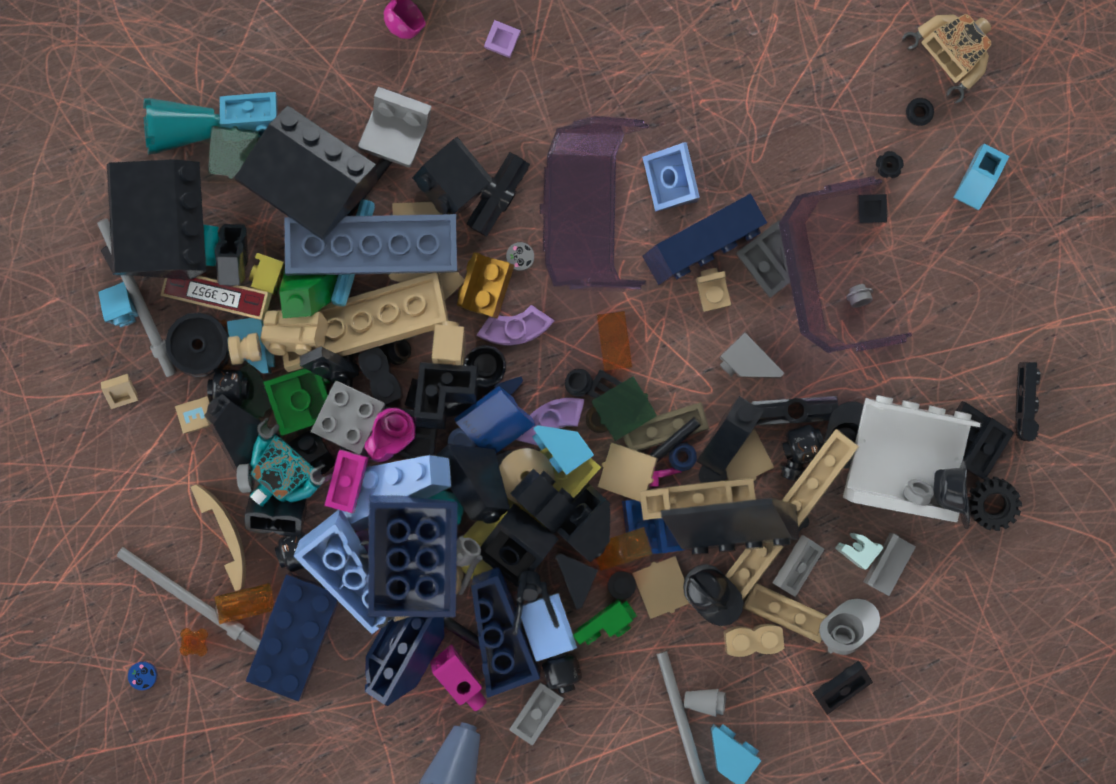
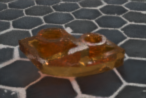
[596,527,653,571]

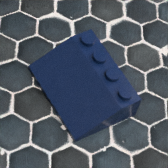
[368,495,458,617]

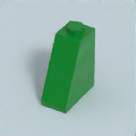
[279,268,338,318]

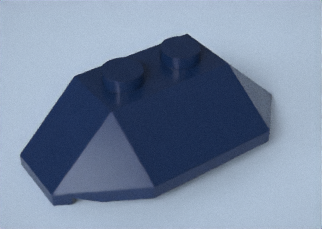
[365,617,444,706]

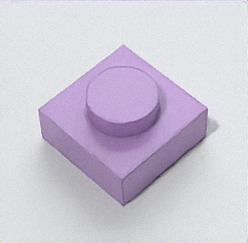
[484,20,521,58]

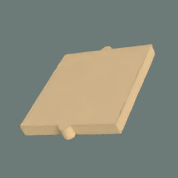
[725,428,774,481]
[598,443,658,502]
[632,556,689,619]

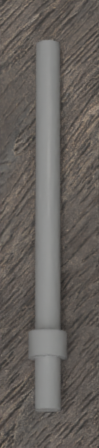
[97,218,176,377]
[117,547,261,651]
[656,651,710,784]

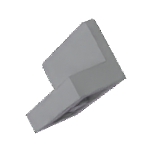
[863,533,916,596]

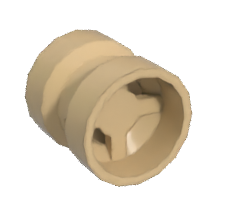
[228,333,262,365]

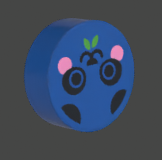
[128,661,158,690]

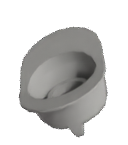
[819,599,880,655]

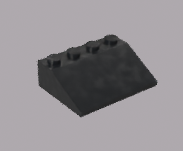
[235,105,377,240]
[107,159,206,280]
[661,498,799,555]

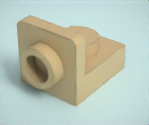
[696,268,731,312]

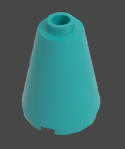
[143,98,221,155]

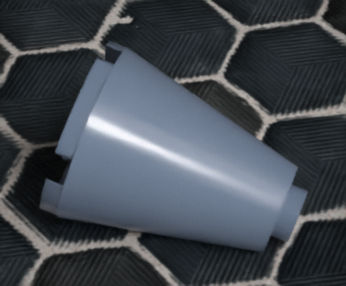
[419,722,481,784]

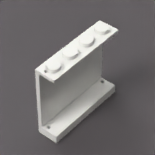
[843,395,981,522]

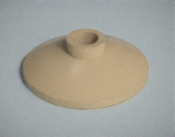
[499,448,555,504]

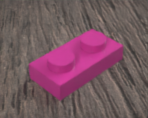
[325,450,369,513]

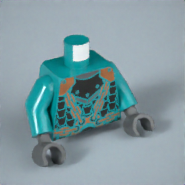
[249,418,332,507]

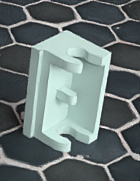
[835,533,884,570]

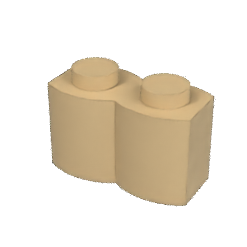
[723,623,784,657]

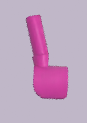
[649,468,682,487]

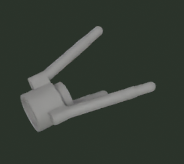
[457,536,482,595]

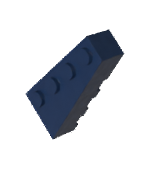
[642,193,767,285]
[471,567,541,698]

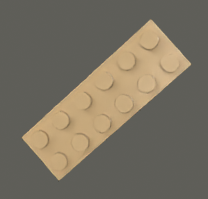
[283,273,449,372]

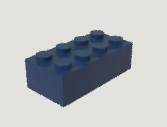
[246,573,339,702]

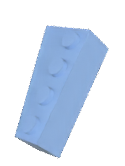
[343,455,451,531]
[294,510,389,634]

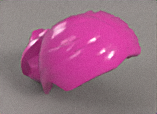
[365,408,416,462]

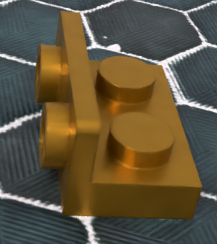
[457,252,515,319]

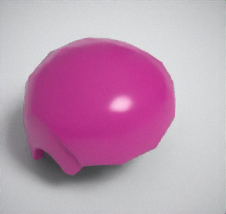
[384,0,426,39]

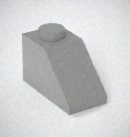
[719,333,784,378]

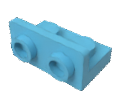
[220,92,278,141]

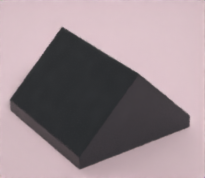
[556,552,598,609]

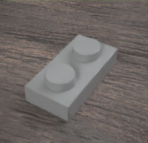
[773,535,824,597]
[509,682,564,746]

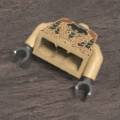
[902,14,991,103]

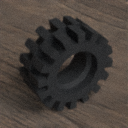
[968,476,1022,531]

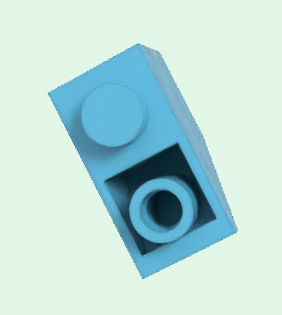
[953,144,1010,210]
[98,282,139,327]
[227,318,275,374]
[532,425,594,475]
[711,724,761,784]

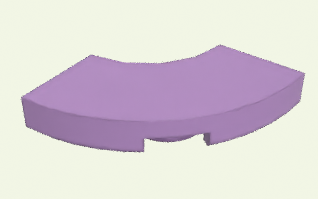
[476,305,555,345]
[516,398,585,446]

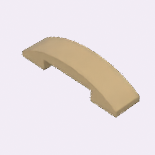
[640,478,756,520]
[191,484,246,591]

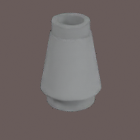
[684,689,726,717]

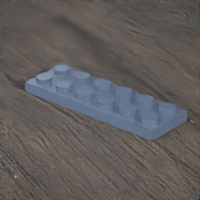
[284,214,457,276]

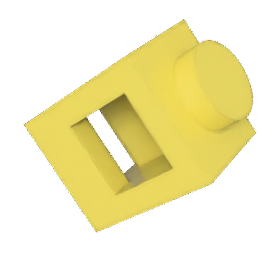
[249,253,285,296]

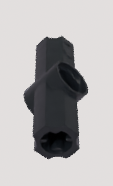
[466,152,530,237]
[752,396,839,426]

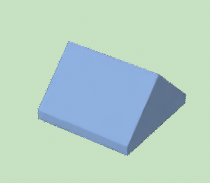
[642,142,700,211]
[521,594,577,662]

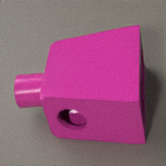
[430,644,487,711]

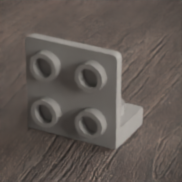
[358,87,431,167]
[311,381,385,459]

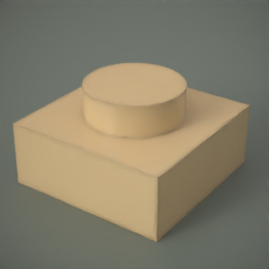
[101,374,138,409]

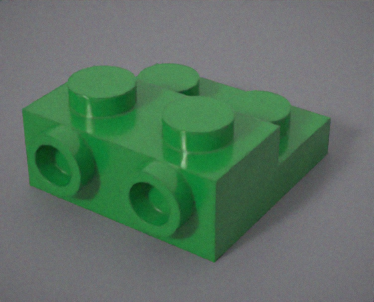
[263,368,331,436]
[573,599,637,645]

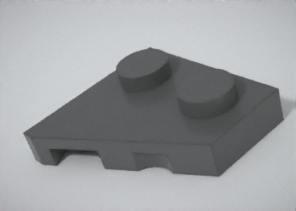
[735,220,793,298]

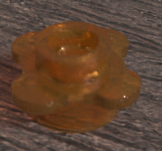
[179,628,208,657]

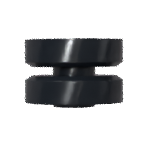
[165,312,230,379]

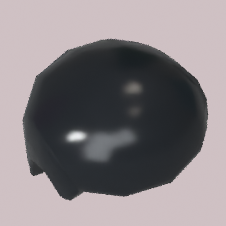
[463,345,506,388]

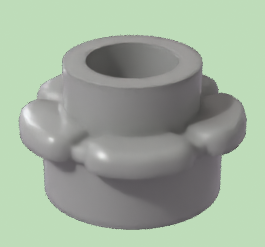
[846,284,873,308]

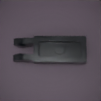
[1015,362,1040,442]

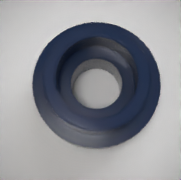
[668,443,697,471]

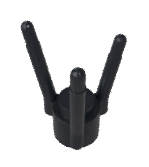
[512,570,560,636]

